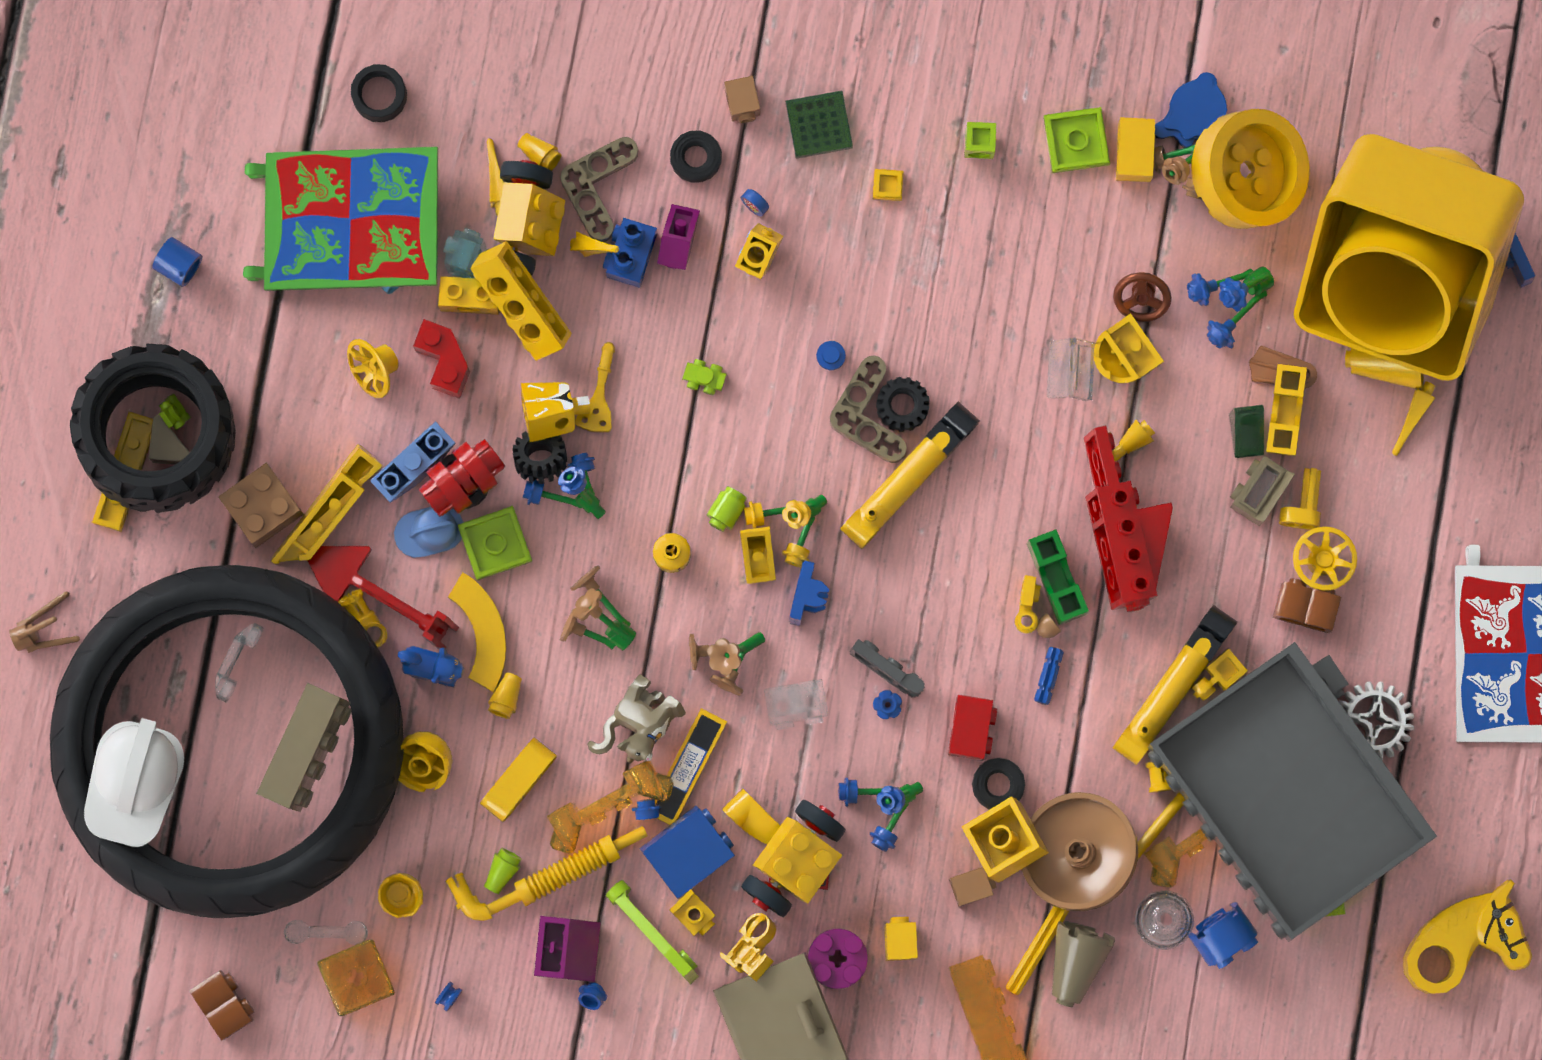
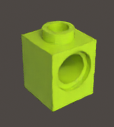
[964,122,996,159]

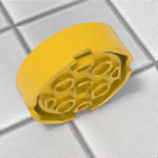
[1191,109,1310,229]

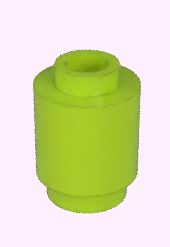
[706,486,747,532]

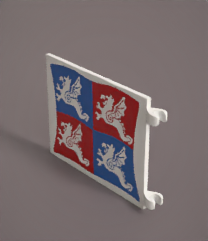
[1455,545,1542,743]

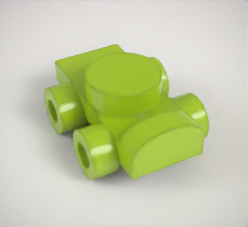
[682,359,727,395]
[159,393,191,430]

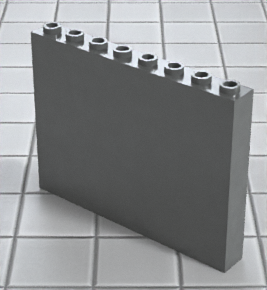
[1148,642,1437,942]

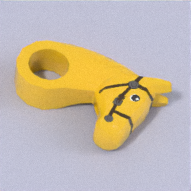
[1403,879,1532,994]

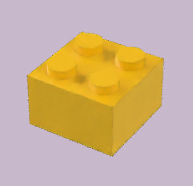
[962,796,1049,883]

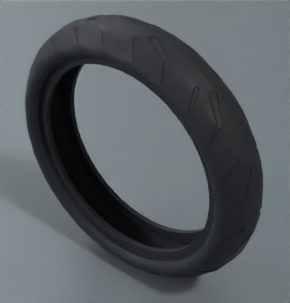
[50,565,404,918]

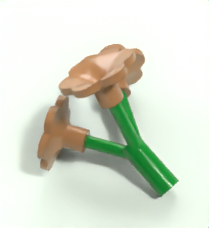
[689,632,765,696]

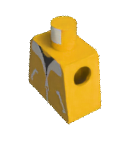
[521,382,590,442]

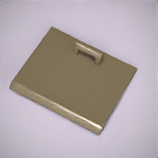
[713,952,849,1060]

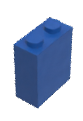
[639,806,735,899]

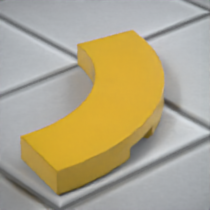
[448,572,506,693]

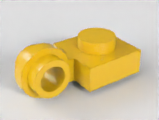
[1014,575,1041,634]
[1191,648,1248,701]

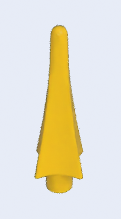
[487,138,504,216]
[570,231,619,257]
[1392,381,1436,456]

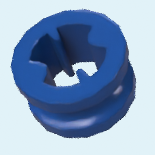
[435,981,462,1011]

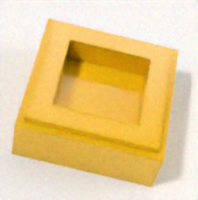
[873,169,904,201]

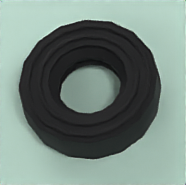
[670,130,722,183]
[972,758,1025,809]

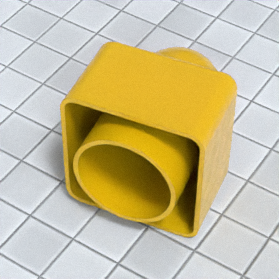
[1294,134,1524,381]

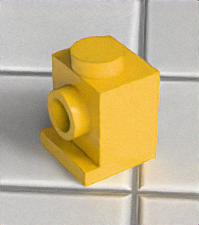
[669,889,716,936]

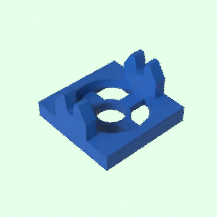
[789,561,830,626]

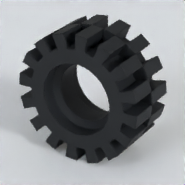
[876,377,930,432]
[513,431,567,484]

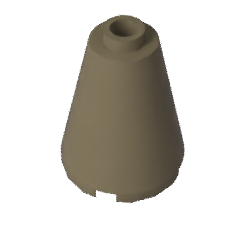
[1052,921,1115,1007]

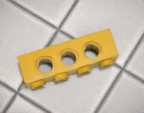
[470,241,572,361]

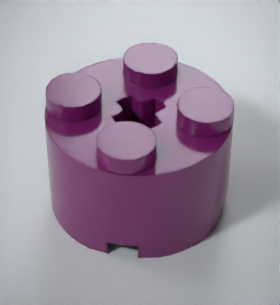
[808,929,868,989]

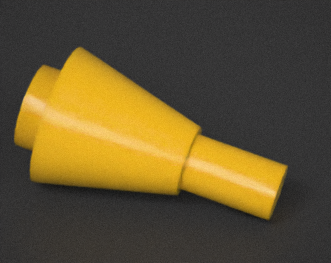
[1112,419,1155,461]

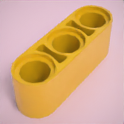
[480,737,557,822]

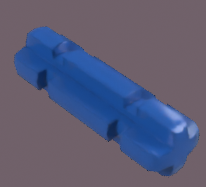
[1034,647,1064,705]

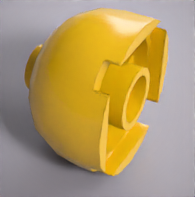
[398,731,453,792]

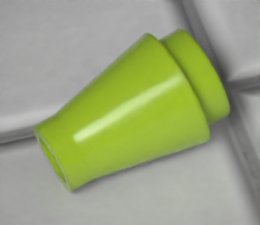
[484,848,522,894]

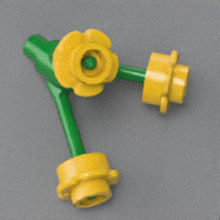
[744,495,827,567]

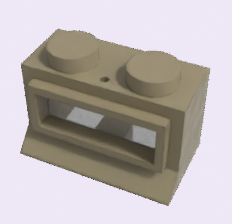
[1230,456,1295,526]

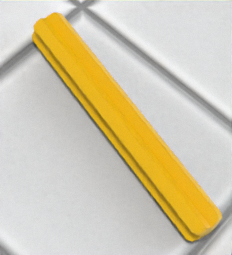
[1006,906,1069,995]

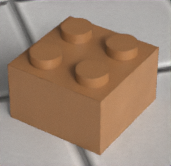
[218,462,304,548]

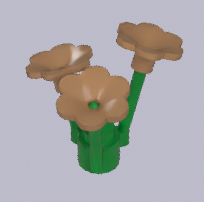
[560,565,636,651]

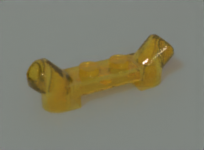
[547,760,674,854]
[1144,828,1214,888]

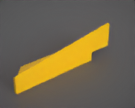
[271,444,382,564]

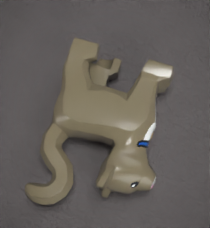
[587,674,686,764]

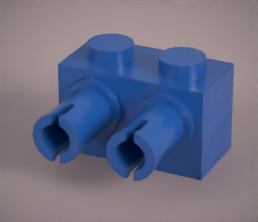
[603,218,658,288]

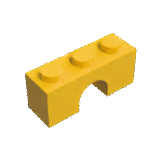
[1266,364,1307,456]

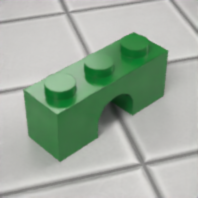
[1027,529,1089,625]

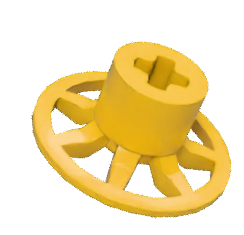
[347,339,398,398]
[1293,526,1357,591]

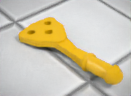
[575,342,615,432]

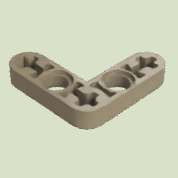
[560,137,638,242]
[830,356,907,463]

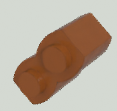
[1272,578,1341,633]
[189,970,254,1041]

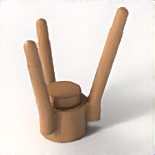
[9,591,80,653]

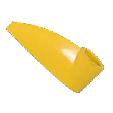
[722,788,780,844]

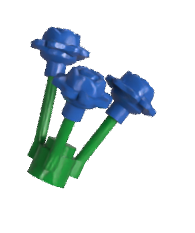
[1187,266,1274,349]

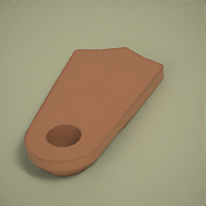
[1249,346,1317,389]

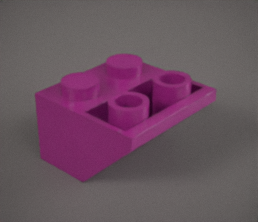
[534,916,601,982]

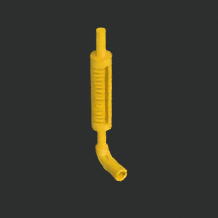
[445,826,648,921]

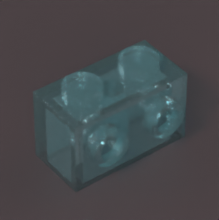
[443,228,487,278]

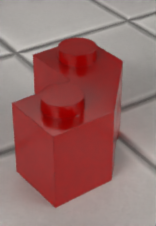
[413,319,470,399]

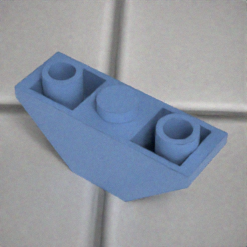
[370,421,456,503]

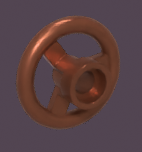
[1113,272,1172,322]

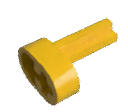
[1279,468,1321,530]

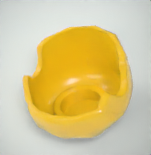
[378,873,423,918]

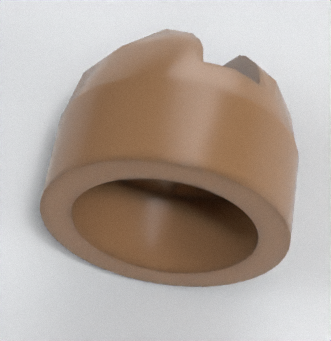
[1036,613,1061,638]

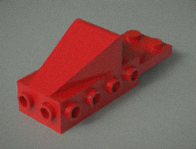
[1083,426,1173,612]

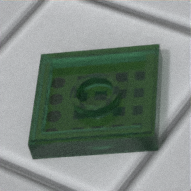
[785,91,853,159]

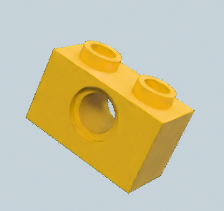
[438,276,499,315]
[884,917,918,961]

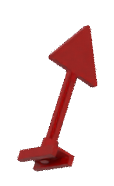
[307,546,459,649]

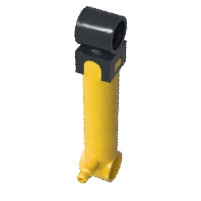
[840,401,980,549]
[1112,605,1237,765]

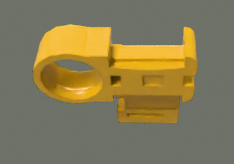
[720,913,776,982]

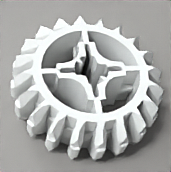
[1339,681,1414,760]

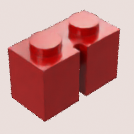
[948,695,997,761]

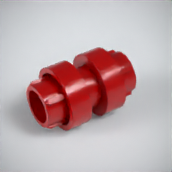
[418,439,506,517]

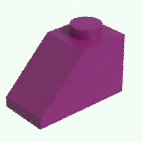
[657,204,700,270]

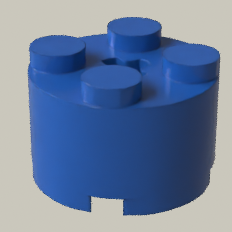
[1188,902,1258,969]

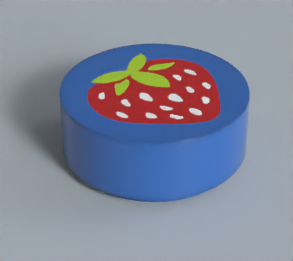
[740,189,769,217]

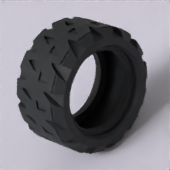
[70,344,236,513]

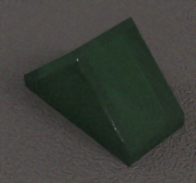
[1229,405,1264,458]

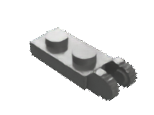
[850,639,925,698]

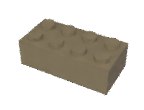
[256,683,351,812]

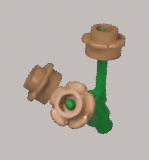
[1153,144,1202,200]

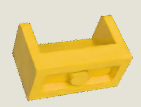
[1116,117,1155,182]

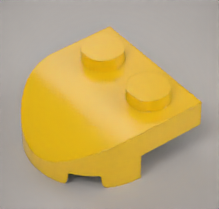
[1093,313,1164,383]

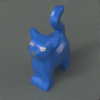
[398,646,464,688]

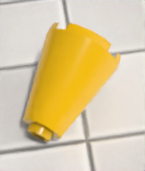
[1345,348,1424,389]

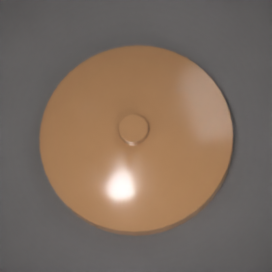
[1022,792,1138,911]

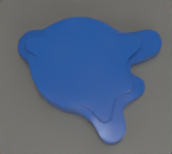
[1155,72,1227,148]

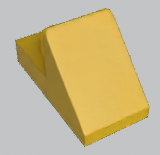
[740,527,776,584]

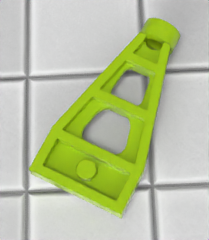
[605,880,699,984]

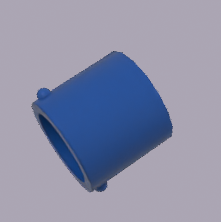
[152,237,203,287]

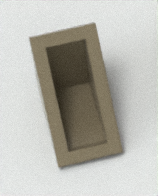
[149,414,190,465]

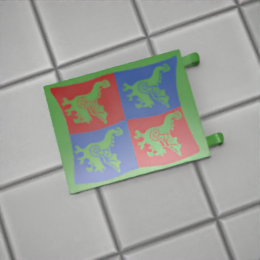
[243,147,438,291]

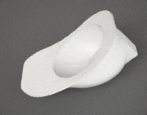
[84,718,184,847]

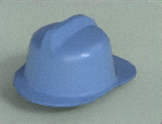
[394,507,464,558]

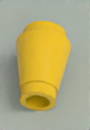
[517,133,562,171]
[488,673,522,719]

